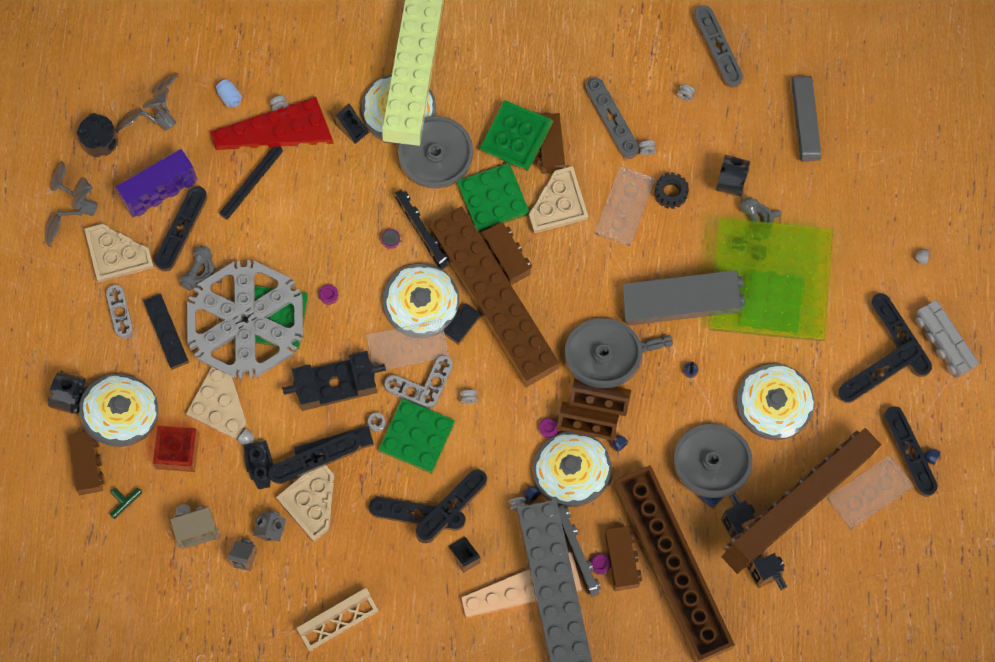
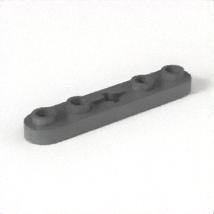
[694,5,743,88]
[586,77,639,159]
[558,504,601,597]

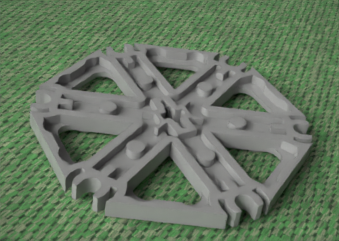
[187,260,304,380]

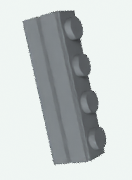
[915,300,979,379]

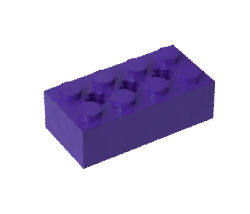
[116,149,197,218]

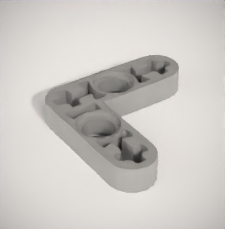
[385,356,453,409]

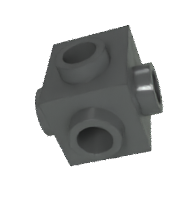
[253,510,286,542]

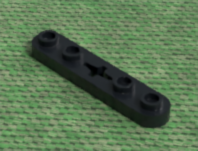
[155,186,207,272]
[394,189,449,270]
[871,293,932,377]
[838,341,922,403]
[884,406,938,497]
[268,433,361,484]
[416,469,487,543]
[369,497,465,531]

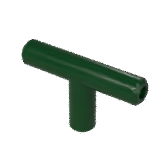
[110,488,142,519]

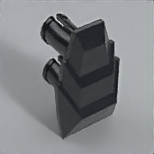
[243,440,273,490]

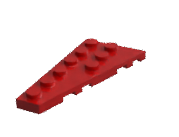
[210,97,334,150]

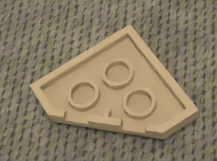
[529,166,589,234]
[85,224,154,283]
[186,367,247,440]
[276,465,334,543]

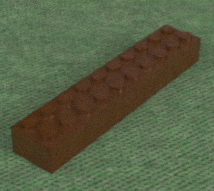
[429,206,559,388]
[721,428,882,575]
[614,465,735,662]

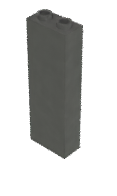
[623,270,745,325]

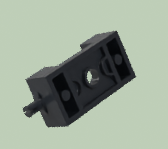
[282,351,386,411]
[721,493,788,591]

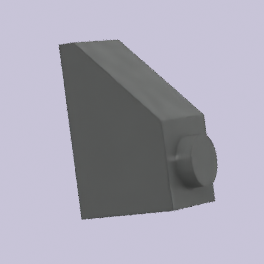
[228,539,257,572]

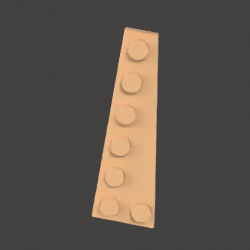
[461,552,582,618]

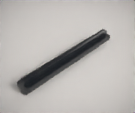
[220,146,283,220]

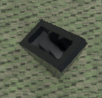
[335,103,369,144]
[449,537,481,573]

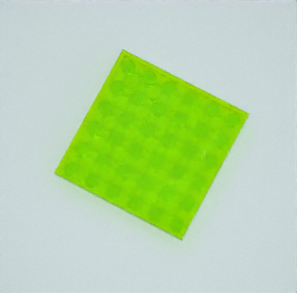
[709,218,833,342]

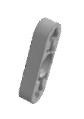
[106,285,133,339]

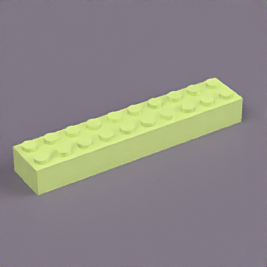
[382,0,444,146]

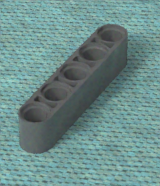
[792,75,821,162]

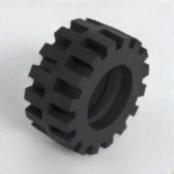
[654,173,689,209]

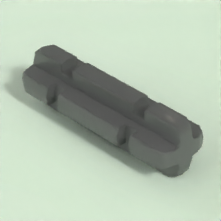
[641,335,673,353]

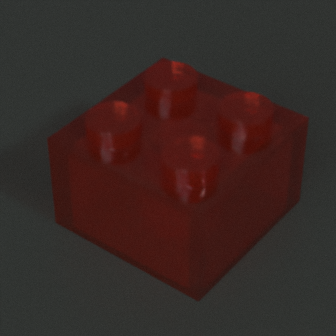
[153,426,199,472]

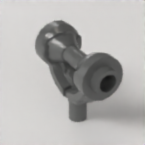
[740,197,781,242]
[179,245,221,291]

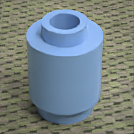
[216,79,242,107]

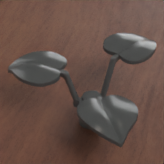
[116,73,179,133]
[45,161,98,248]

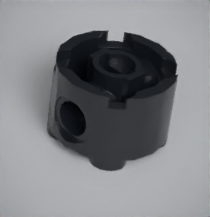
[77,113,118,157]
[716,155,750,197]
[48,370,88,414]

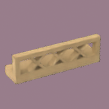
[297,588,379,652]

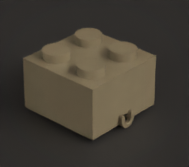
[171,507,220,550]

